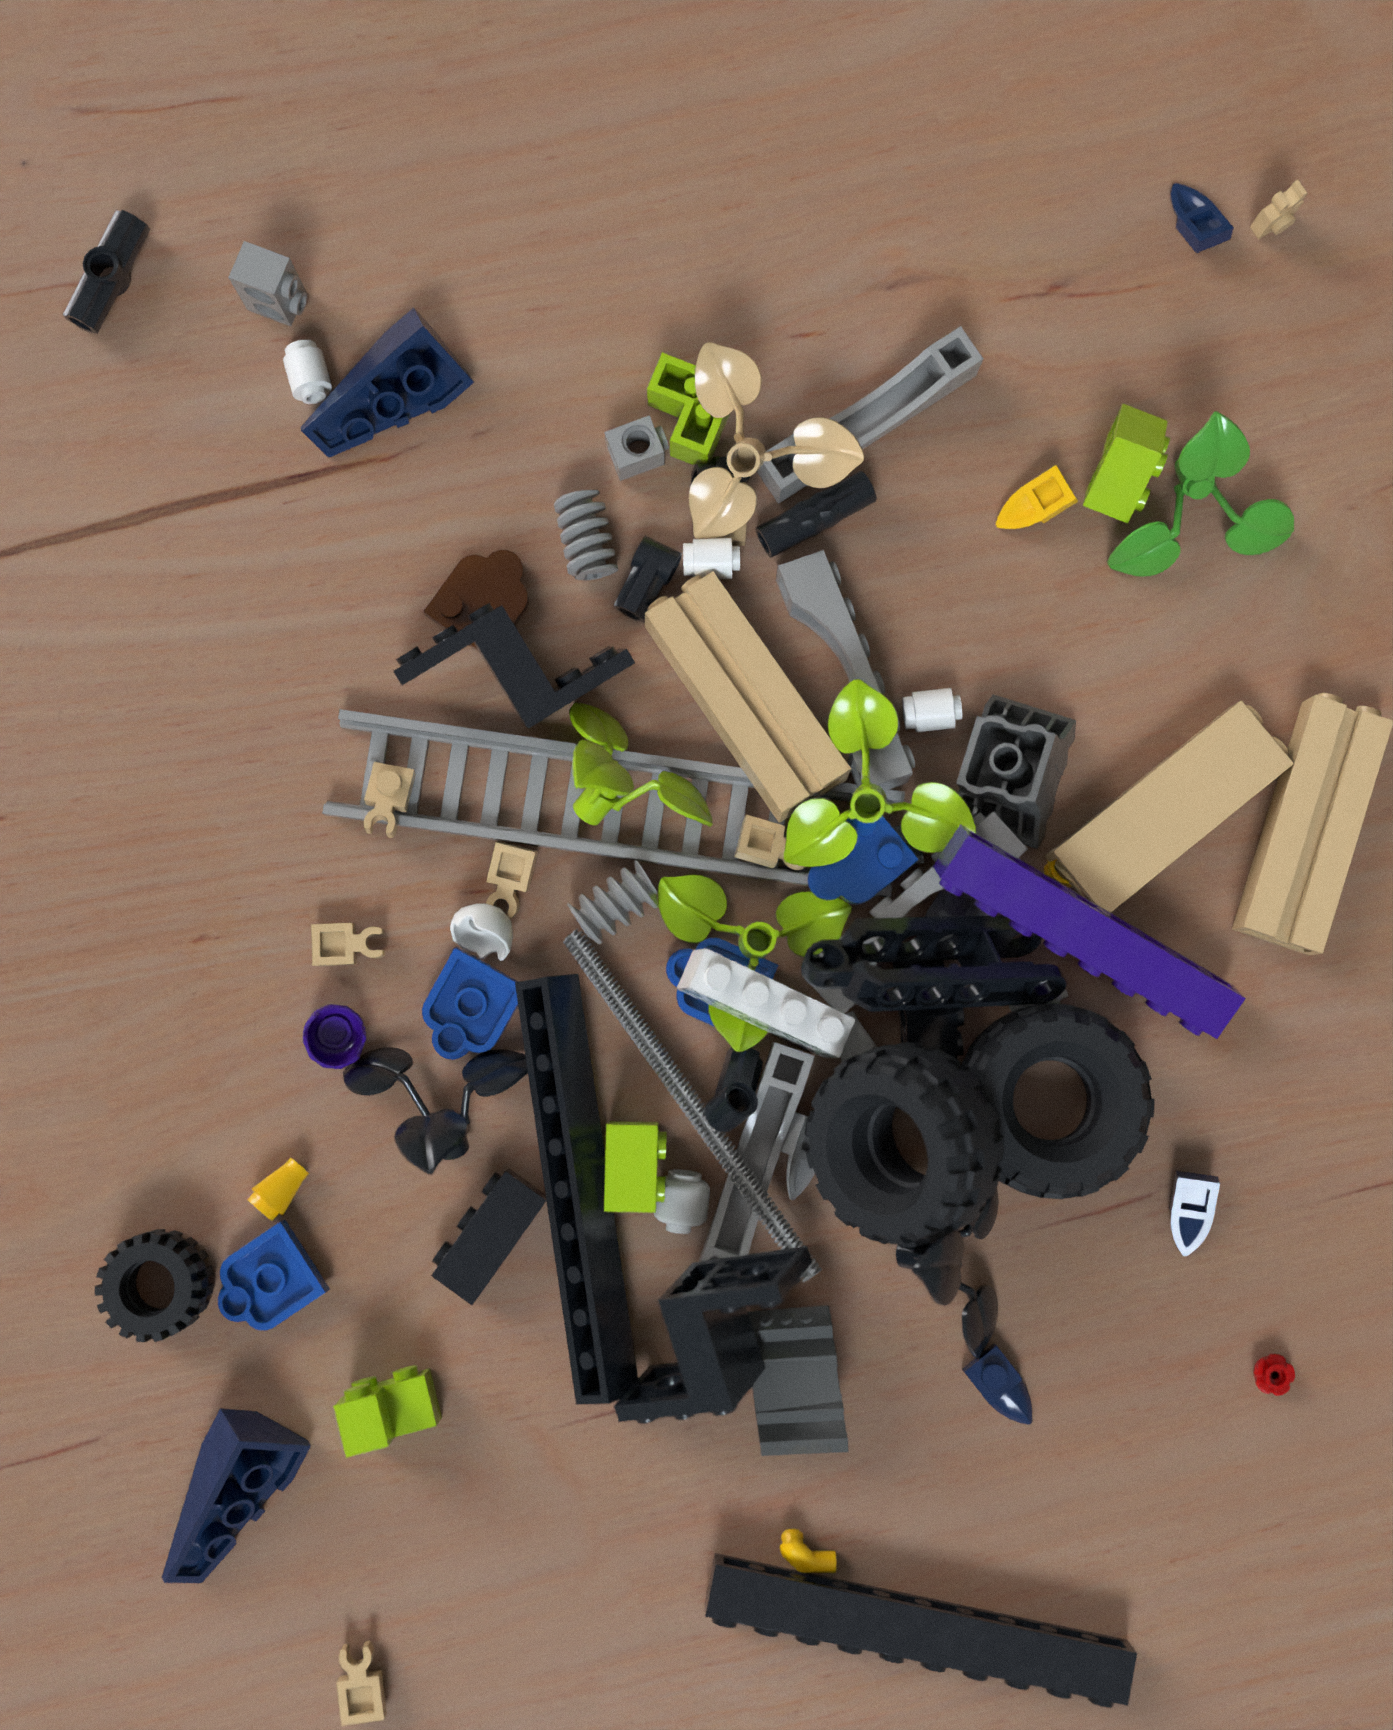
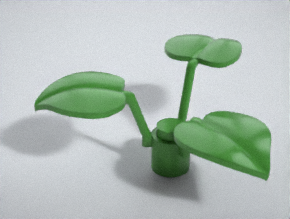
[1107,411,1294,577]

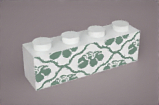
[676,948,855,1058]

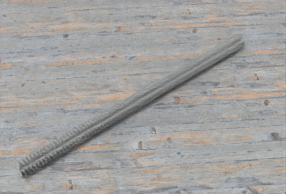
[563,928,822,1282]

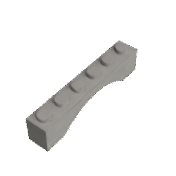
[756,326,983,504]
[776,550,915,791]
[814,812,1027,1014]
[699,1042,815,1262]

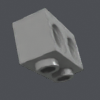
[228,241,307,326]

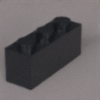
[431,1168,546,1305]

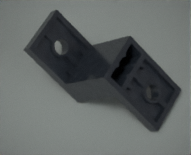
[393,602,635,729]
[614,1246,813,1424]

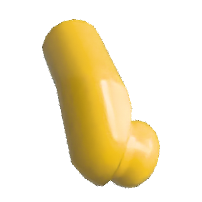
[779,1529,836,1573]

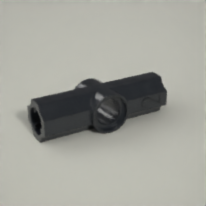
[63,210,150,334]

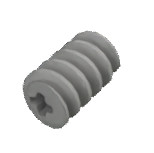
[554,490,619,581]
[567,860,659,944]

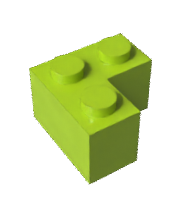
[647,352,730,466]
[1083,404,1171,523]
[604,1121,667,1213]
[334,1365,442,1458]

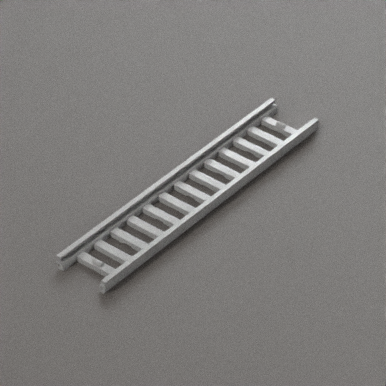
[322,709,905,897]

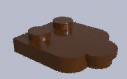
[423,550,529,652]

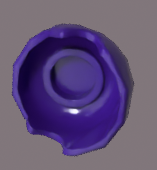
[303,1004,367,1069]

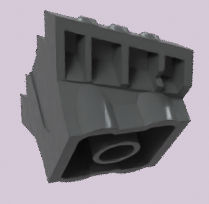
[956,694,1076,849]
[748,1305,849,1456]

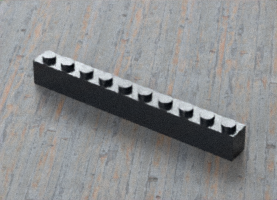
[515,974,638,1405]
[705,1553,1137,1708]

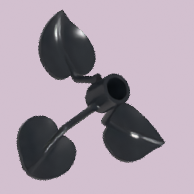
[343,1047,528,1175]
[896,1188,999,1358]

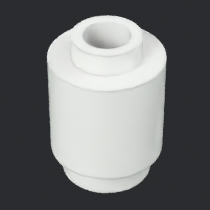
[283,340,332,404]
[683,538,740,579]
[902,688,962,732]

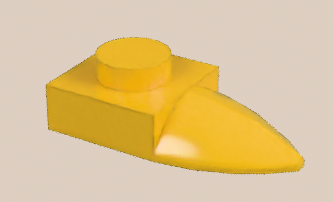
[995,465,1079,529]

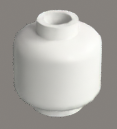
[654,1169,710,1234]

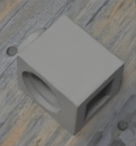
[604,415,669,481]

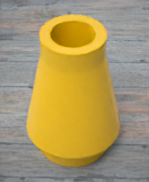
[247,1157,309,1221]

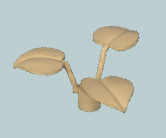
[689,342,864,539]

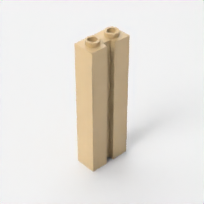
[645,572,851,823]
[1232,693,1393,955]
[1045,700,1294,913]

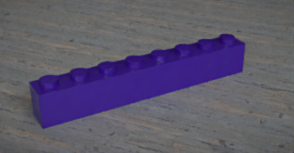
[933,824,1246,1039]

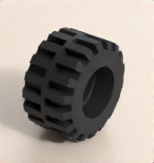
[95,1229,214,1343]

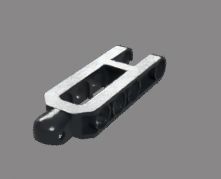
[801,915,1067,1012]

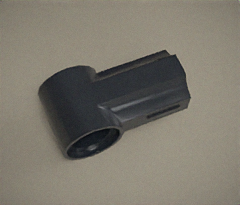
[614,536,682,623]
[705,1047,763,1132]

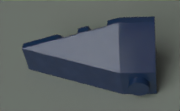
[300,307,474,458]
[162,1408,311,1583]

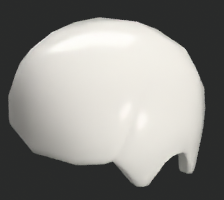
[450,904,513,961]

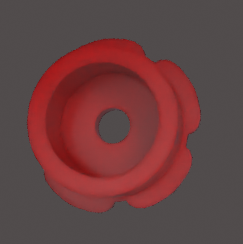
[1253,1354,1295,1396]

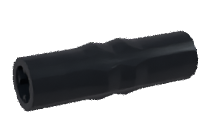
[755,471,877,558]

